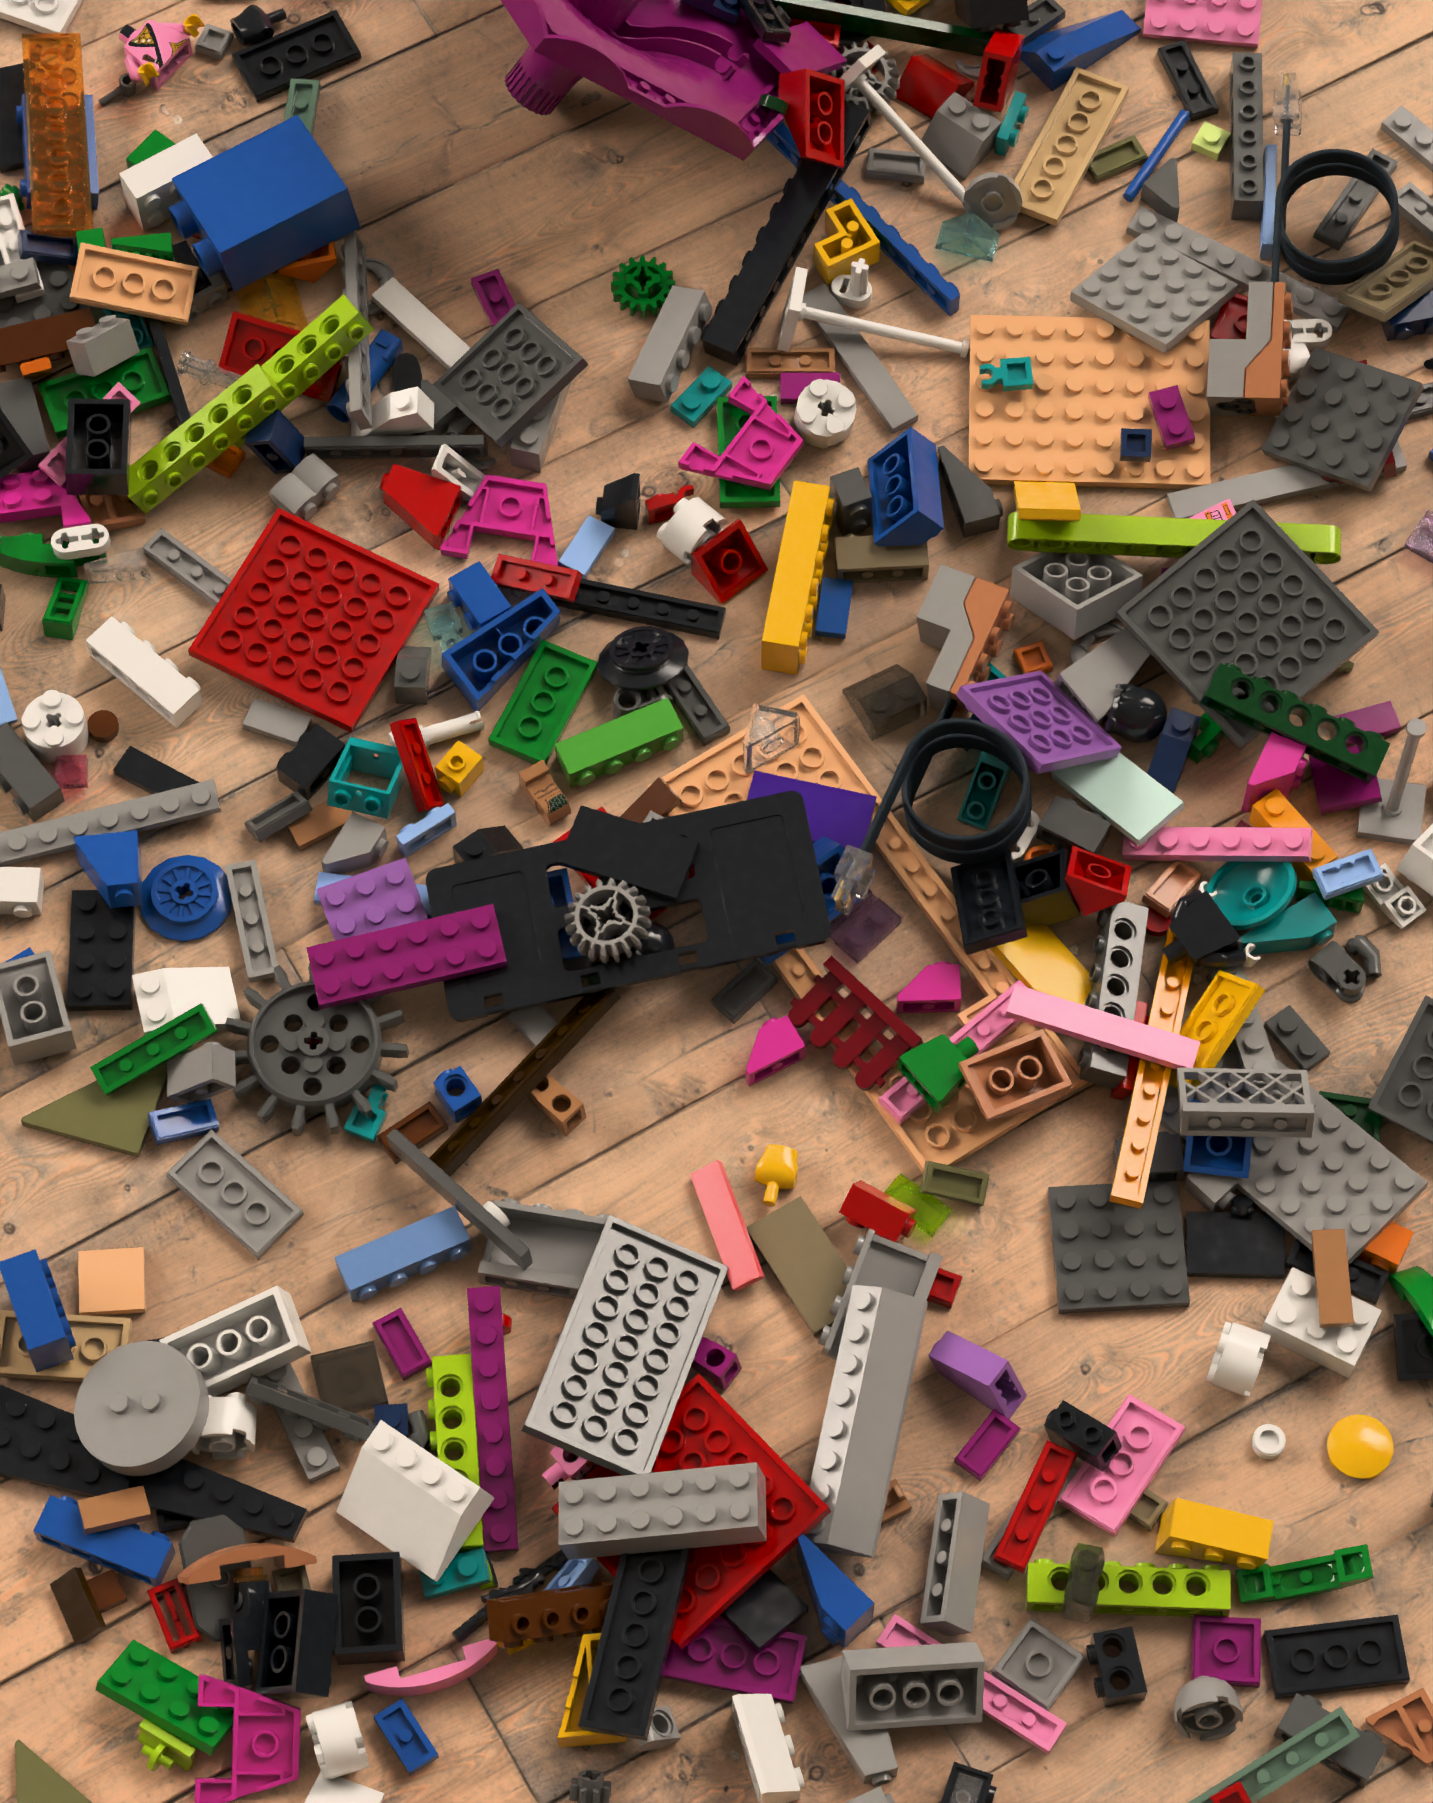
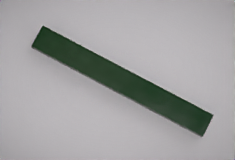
[771,0,994,56]

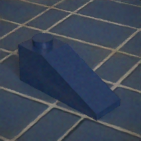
[1147,707,1201,794]

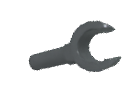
[98,73,136,106]

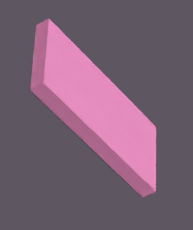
[1058,1394,1185,1537]

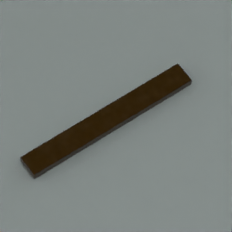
[429,982,621,1177]

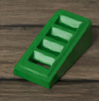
[111,233,175,262]
[42,576,89,640]
[1295,880,1364,913]

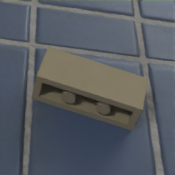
[834,534,929,583]

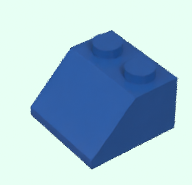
[1183,1099,1253,1179]

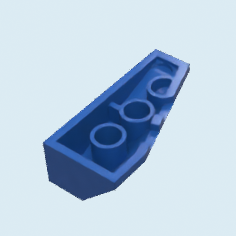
[1020,10,1141,91]

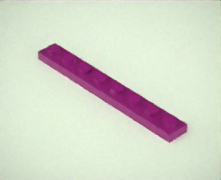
[467,1286,519,1553]

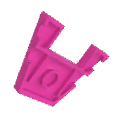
[678,376,803,490]
[0,469,91,544]
[440,474,558,566]
[195,1674,301,1803]

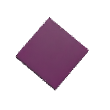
[1309,746,1383,815]
[1191,1615,1261,1688]

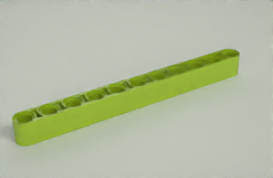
[1007,511,1341,565]

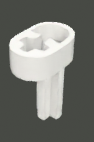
[831,258,872,309]

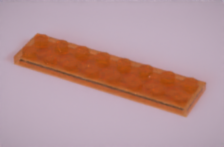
[22,33,93,237]

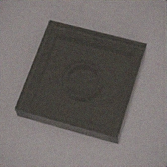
[310,1340,389,1413]

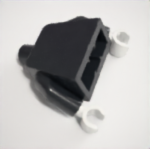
[1162,881,1261,968]

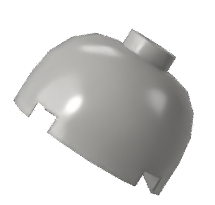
[1174,1676,1243,1741]

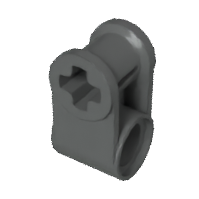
[613,685,674,719]
[1308,941,1366,1003]

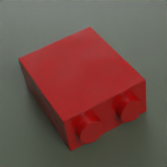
[973,29,1025,112]

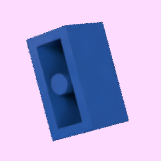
[447,561,512,631]

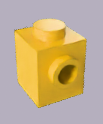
[435,740,484,797]

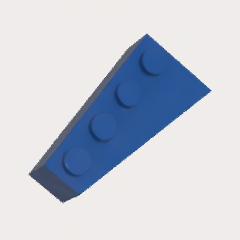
[441,588,561,711]

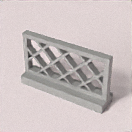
[1177,1068,1315,1138]

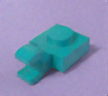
[343,1084,388,1144]

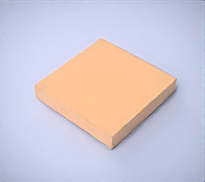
[78,1247,146,1316]

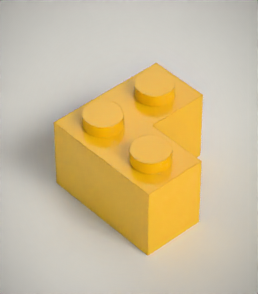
[813,198,880,285]

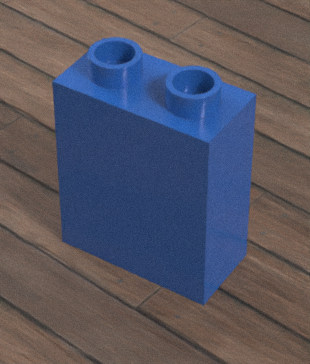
[168,115,360,292]

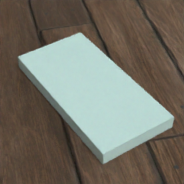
[1051,752,1184,846]

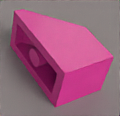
[896,961,961,1014]
[746,1015,806,1086]

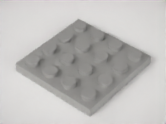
[1070,234,1238,353]

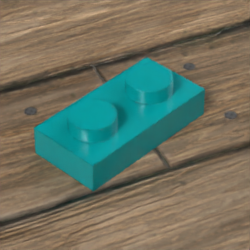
[995,91,1029,157]
[671,366,732,428]
[419,1547,491,1600]

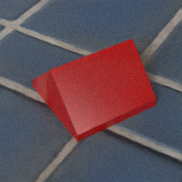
[895,54,974,119]
[691,519,769,604]
[1065,845,1132,916]

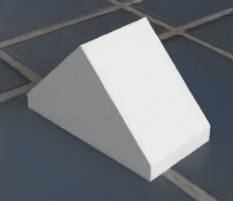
[431,444,486,502]

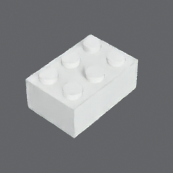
[119,133,212,231]
[1261,1267,1382,1379]

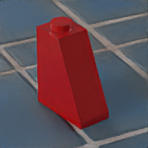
[380,464,463,550]

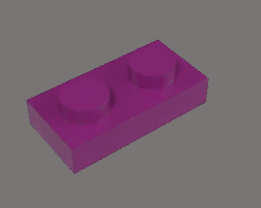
[471,269,515,327]
[1148,385,1196,450]

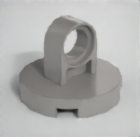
[963,172,1023,231]

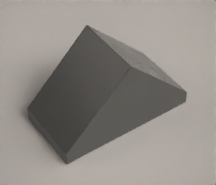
[1140,158,1180,222]
[420,380,458,435]

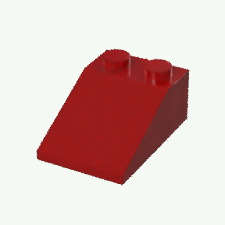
[778,68,845,168]

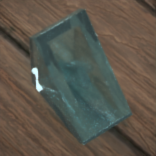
[935,212,1000,262]

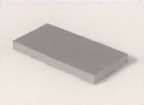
[166,1129,304,1260]

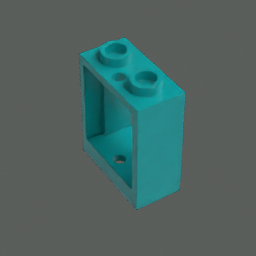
[327,737,406,819]

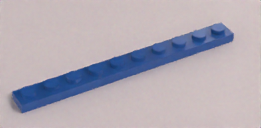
[766,122,960,316]

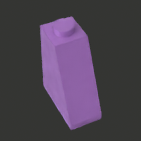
[928,1330,1027,1419]

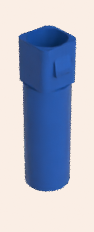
[326,329,403,423]

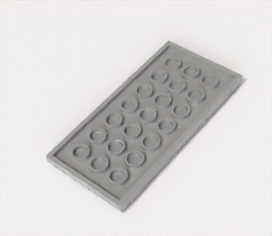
[1160,1042,1428,1265]

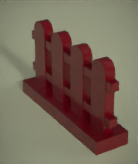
[788,955,924,1091]

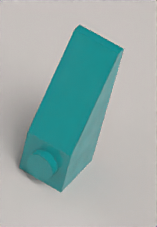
[1239,892,1337,955]

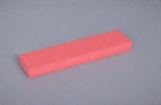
[690,1160,765,1291]

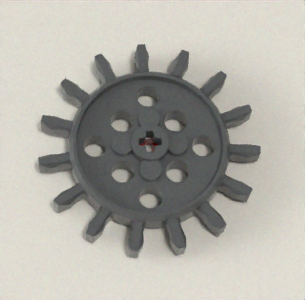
[225,963,409,1136]

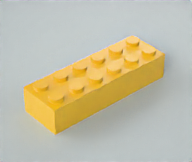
[761,481,835,675]

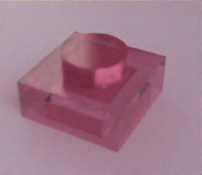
[55,754,88,789]

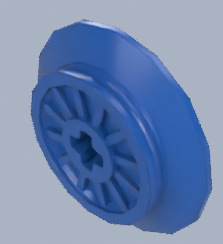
[140,855,232,942]

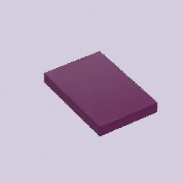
[753,21,847,74]

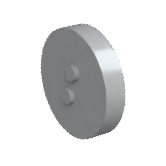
[74,1341,209,1476]

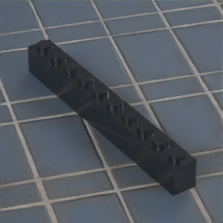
[701,100,872,366]

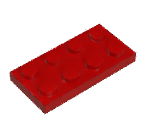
[218,311,345,402]

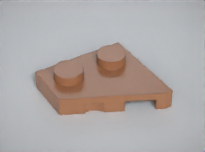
[77,495,145,531]
[1365,1688,1433,1766]

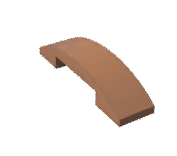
[178,1543,317,1585]

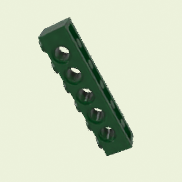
[1199,663,1390,784]

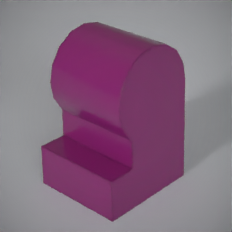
[691,1337,742,1391]

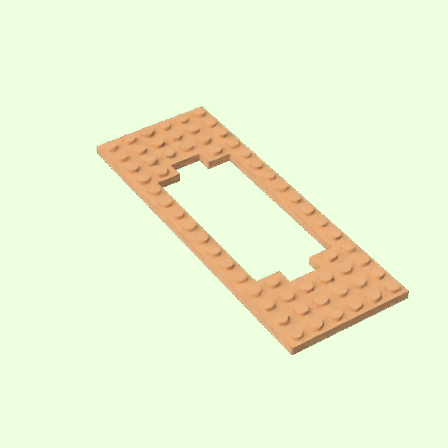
[648,694,1088,1173]

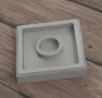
[991,1618,1086,1711]

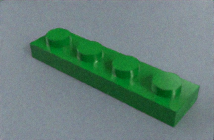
[90,1003,219,1096]

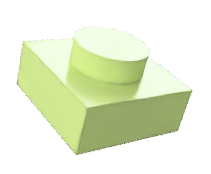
[1191,121,1231,161]

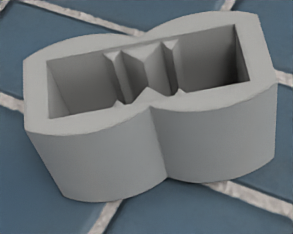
[270,453,340,520]

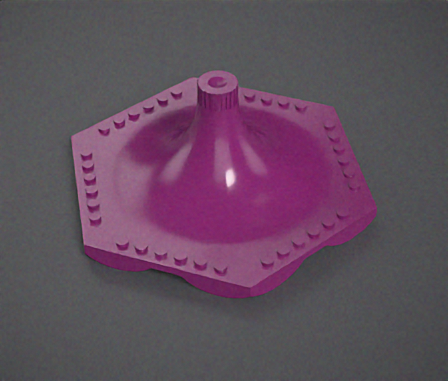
[501,0,829,161]

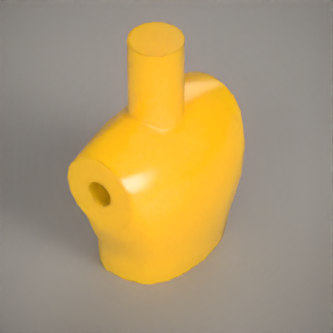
[754,1144,799,1207]

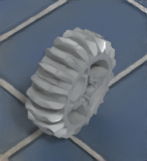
[828,41,900,115]
[565,877,652,964]

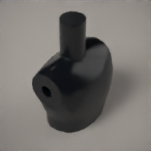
[230,5,287,45]

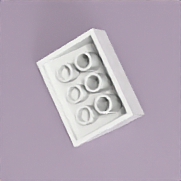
[336,1420,494,1582]

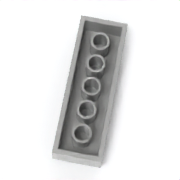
[559,1462,767,1560]

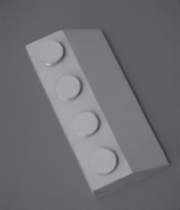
[841,1642,985,1731]

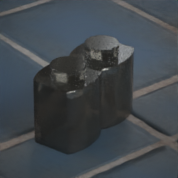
[1062,1543,1105,1623]

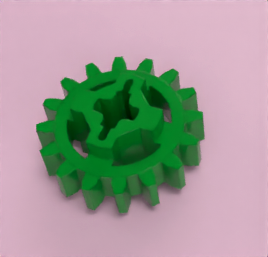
[611,255,675,318]

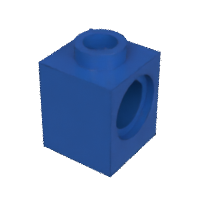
[433,1066,482,1123]

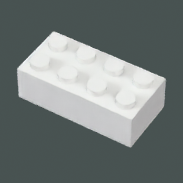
[159,1286,312,1397]

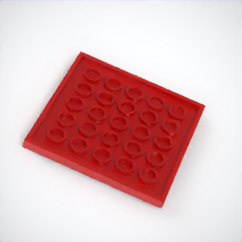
[188,508,439,733]
[551,1373,831,1650]

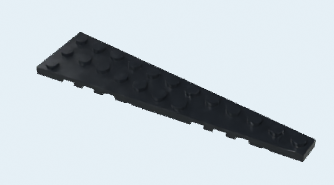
[0,1385,308,1543]

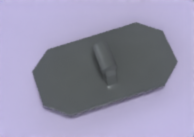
[178,1514,254,1642]

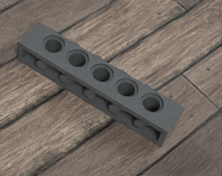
[1229,52,1264,221]
[1077,901,1149,1089]

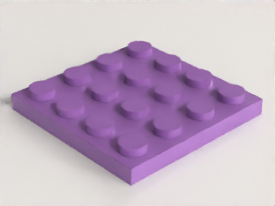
[956,671,1122,774]

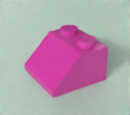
[1241,732,1308,812]

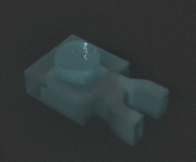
[423,601,463,653]

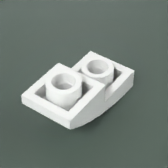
[1363,863,1427,929]

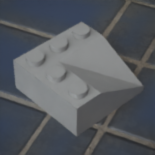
[1010,552,1143,640]

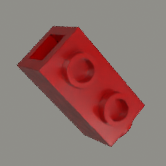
[839,1180,918,1243]

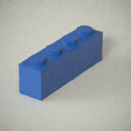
[33,1495,176,1587]

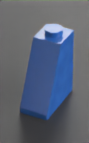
[74,830,142,908]

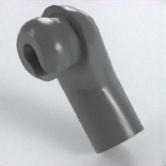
[1347,935,1382,979]
[408,1410,430,1449]

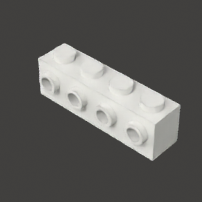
[85,616,203,728]

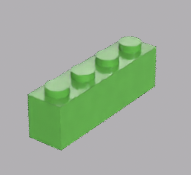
[555,698,684,788]

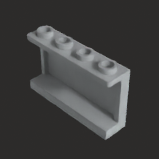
[478,1198,609,1299]
[818,1229,943,1360]

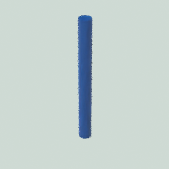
[1123,110,1190,202]

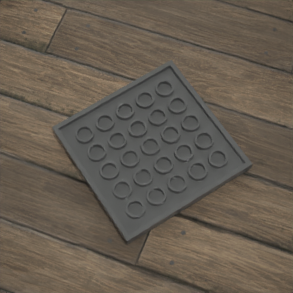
[1115,499,1379,750]

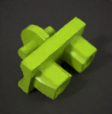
[138,1718,197,1772]

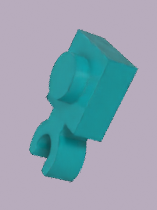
[979,357,1034,392]

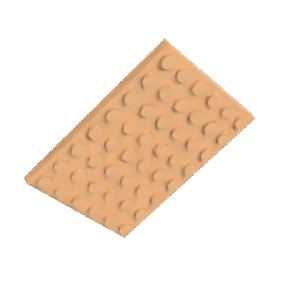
[968,315,1211,489]

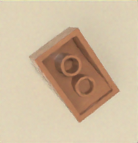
[958,1029,1072,1121]

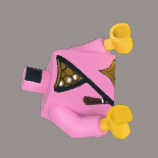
[119,14,205,91]

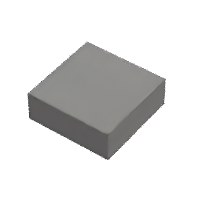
[195,24,234,60]

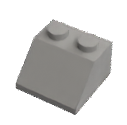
[921,91,1001,180]

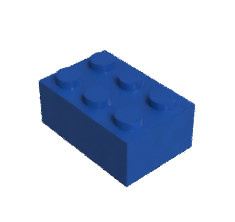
[0,1249,77,1372]

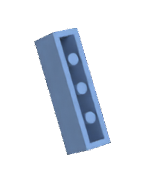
[335,1206,472,1302]

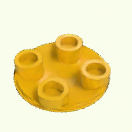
[1327,1415,1394,1479]

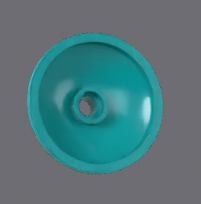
[1207,861,1297,930]

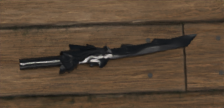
[452,1550,568,1643]

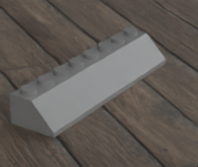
[806,1285,928,1558]

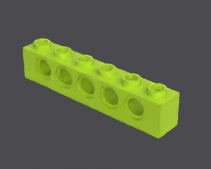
[234,294,374,449]
[128,364,287,514]
[426,1354,485,1554]
[1026,1558,1231,1617]

